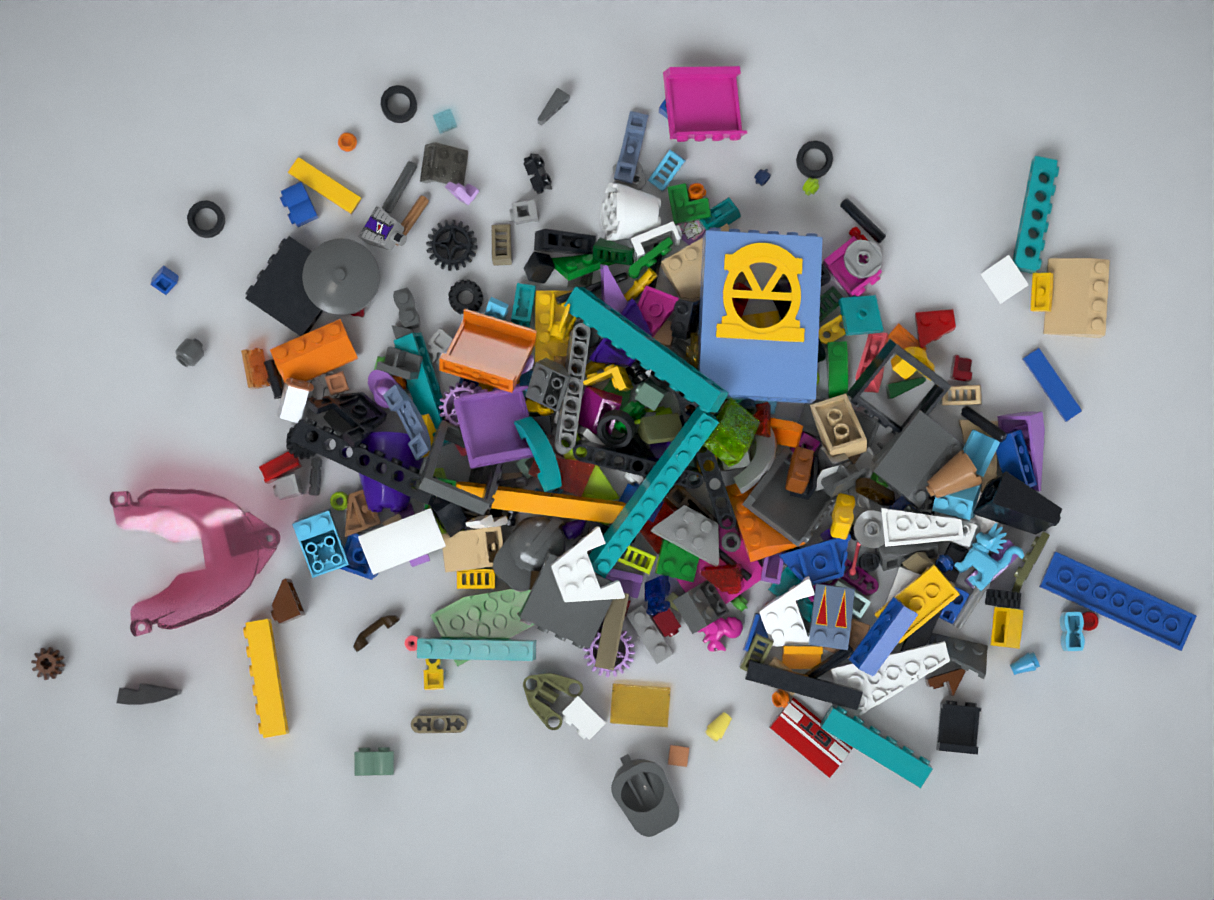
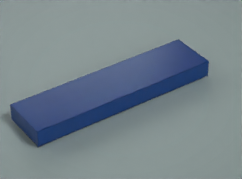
[1022,348,1082,422]

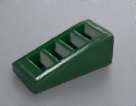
[593,237,634,265]
[819,286,844,323]
[885,377,926,399]

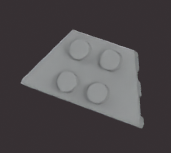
[651,505,719,567]

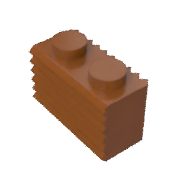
[785,446,815,494]

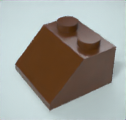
[271,579,306,624]

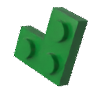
[667,183,712,225]

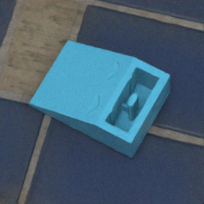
[292,508,349,578]

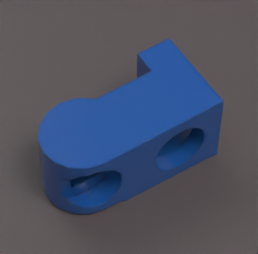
[939,586,969,624]

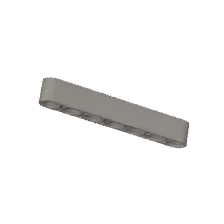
[554,323,590,454]

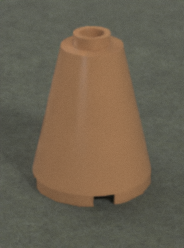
[926,450,982,498]

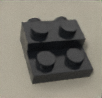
[670,297,700,340]

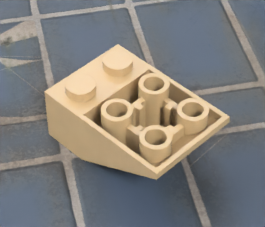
[442,526,503,573]

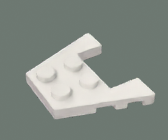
[550,526,625,602]
[759,576,815,646]

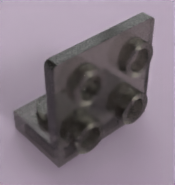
[420,142,468,186]

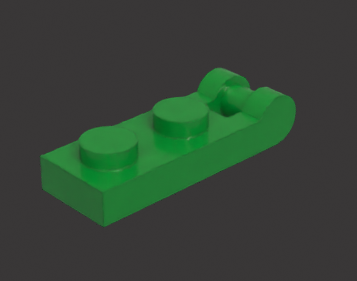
[628,237,673,279]

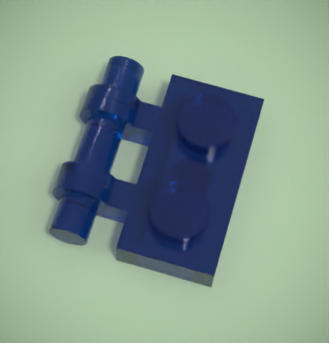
[645,575,670,616]

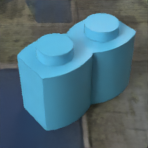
[1060,612,1085,651]

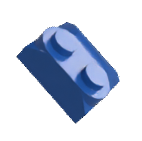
[339,534,378,580]

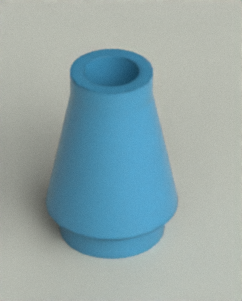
[1010,652,1040,675]

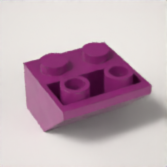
[578,386,622,435]

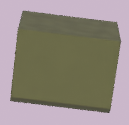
[637,413,682,444]

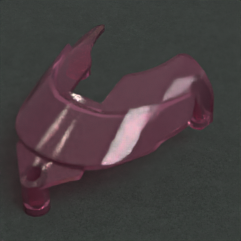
[110,489,281,637]

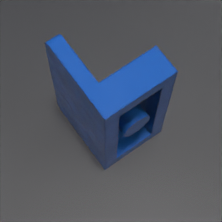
[743,613,768,654]

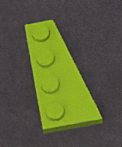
[561,433,620,501]

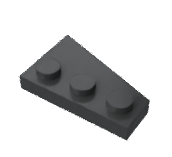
[929,633,988,679]

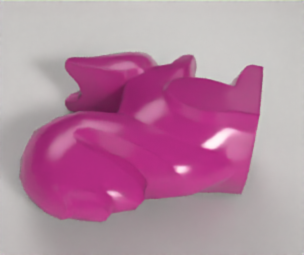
[698,617,743,652]

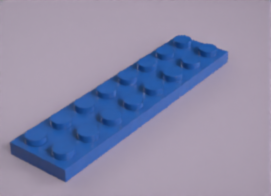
[1039,552,1197,651]

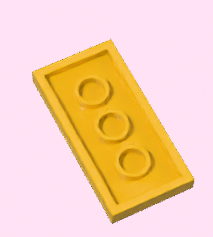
[535,290,573,364]
[874,564,960,643]

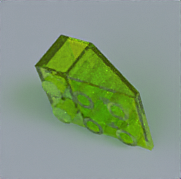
[703,398,760,467]

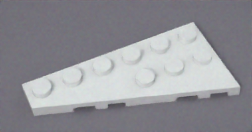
[831,641,950,718]

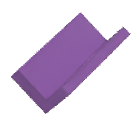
[605,568,643,598]

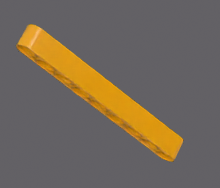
[456,481,626,524]

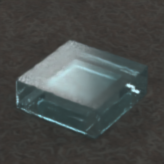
[433,109,457,134]

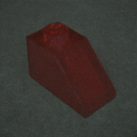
[700,564,744,594]

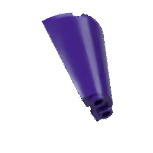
[352,432,424,512]

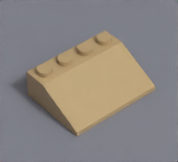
[660,224,754,299]
[1043,258,1110,338]

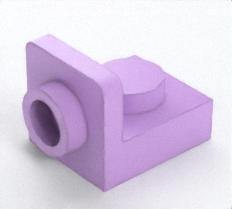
[445,181,479,205]

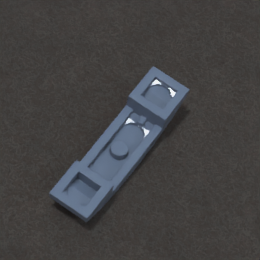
[614,111,648,184]
[383,384,431,460]

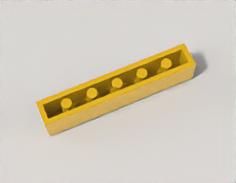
[243,619,289,738]

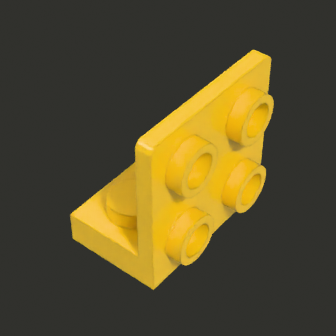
[583,364,633,391]

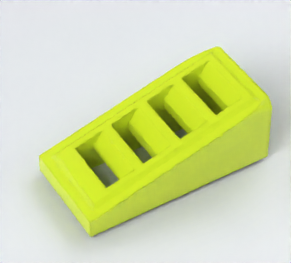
[618,545,656,574]

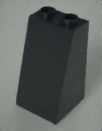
[973,471,1062,535]

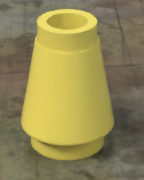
[705,712,732,742]

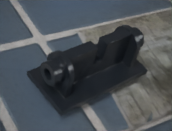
[523,153,552,194]

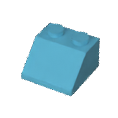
[932,484,981,520]

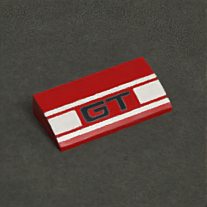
[769,698,853,778]

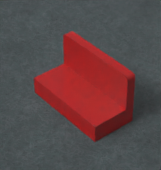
[259,451,303,484]

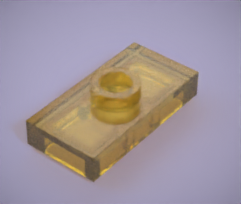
[686,333,698,369]

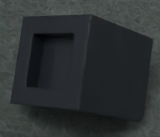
[524,252,555,284]

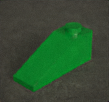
[825,341,848,399]

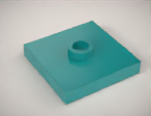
[838,295,884,336]

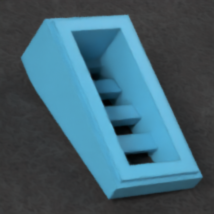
[648,149,686,191]

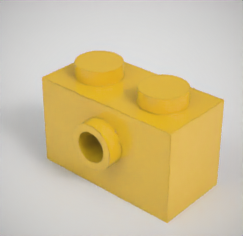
[990,607,1024,649]

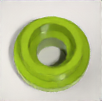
[802,177,819,196]
[330,491,348,511]

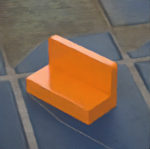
[760,416,804,448]

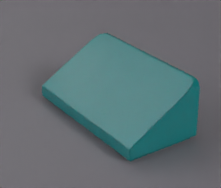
[699,197,741,231]

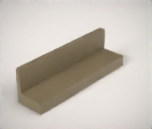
[595,593,629,671]

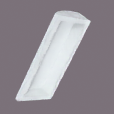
[358,508,446,575]

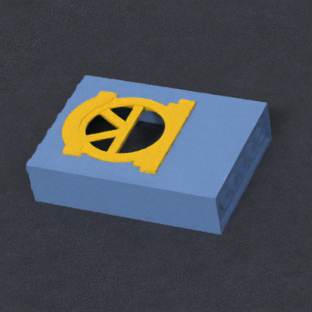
[697,228,823,404]

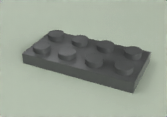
[797,395,879,454]

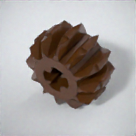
[31,647,65,680]

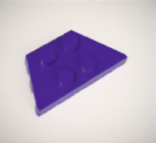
[589,299,653,367]

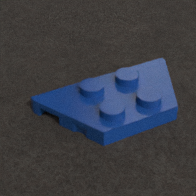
[779,534,851,586]

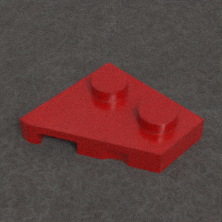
[915,309,956,349]

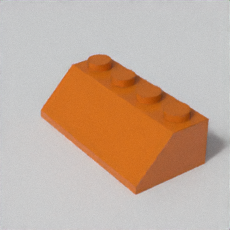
[270,319,359,382]

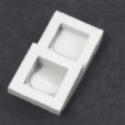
[465,515,508,529]

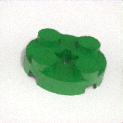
[614,400,646,434]

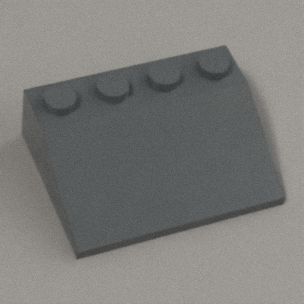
[872,409,964,508]

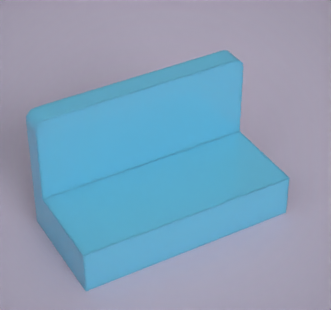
[963,430,1000,476]

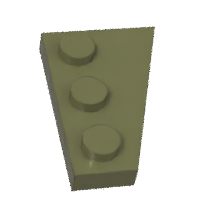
[1012,532,1050,593]

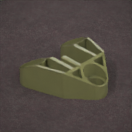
[523,673,583,730]

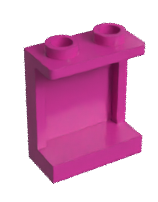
[822,236,882,297]

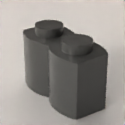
[393,287,420,329]

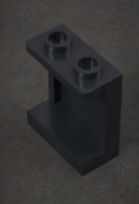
[936,700,982,755]

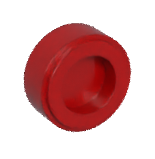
[1082,612,1099,631]

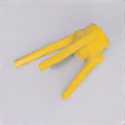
[547,293,577,340]

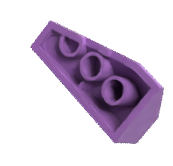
[997,411,1045,491]

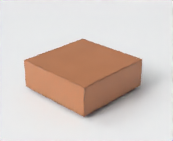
[325,371,349,396]
[668,745,689,767]

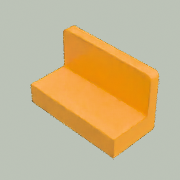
[782,646,823,669]

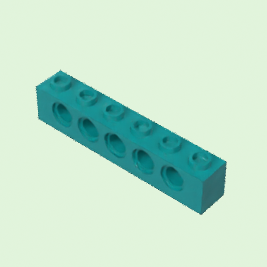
[1013,156,1059,274]

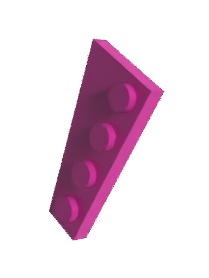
[633,285,679,363]

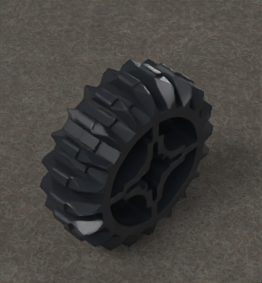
[426,220,478,271]

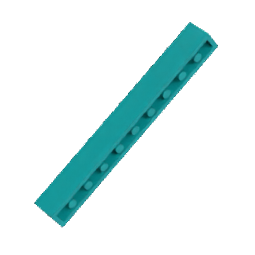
[564,286,729,413]
[589,406,719,578]

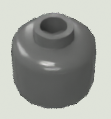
[175,338,204,367]

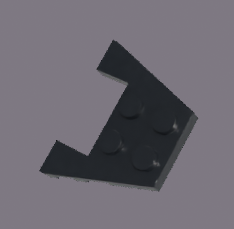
[306,392,387,449]

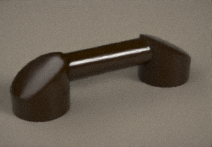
[353,615,400,652]

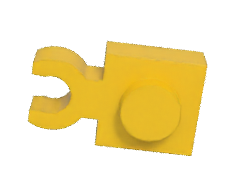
[423,659,444,690]

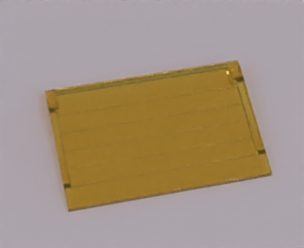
[610,684,670,727]

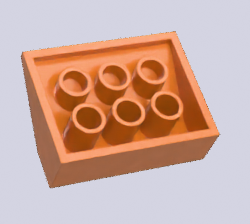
[726,483,806,562]

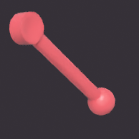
[849,541,861,576]

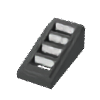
[538,88,570,126]

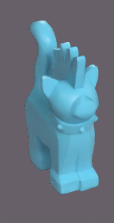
[953,523,1024,591]

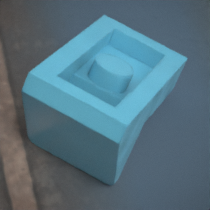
[484,297,509,320]

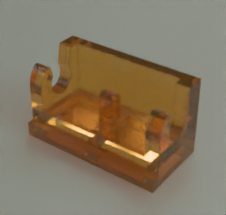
[241,348,270,390]

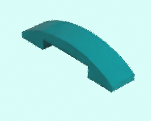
[514,416,562,492]

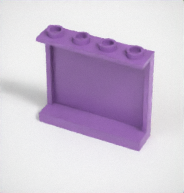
[453,384,534,469]

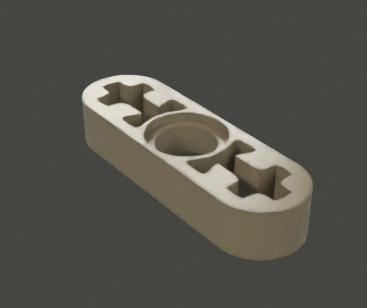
[411,715,467,733]

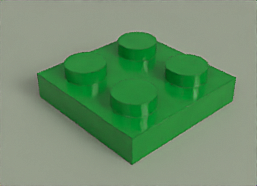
[655,538,699,582]

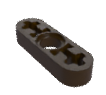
[855,478,895,506]

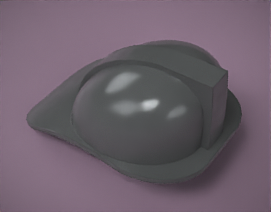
[493,516,566,592]
[611,754,679,837]

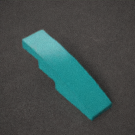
[511,283,536,328]

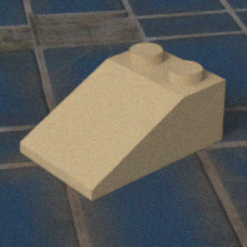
[810,394,867,457]

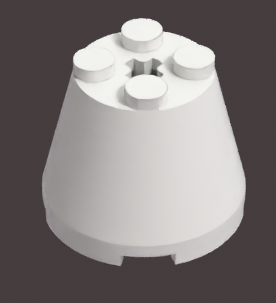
[600,183,661,241]

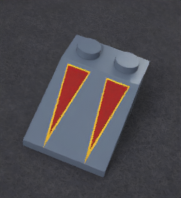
[808,584,855,650]

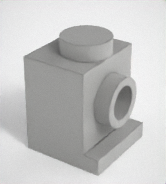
[509,199,538,225]

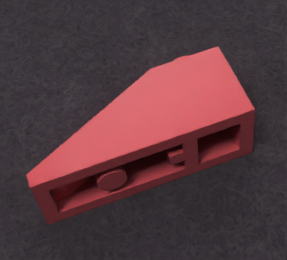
[855,333,888,393]

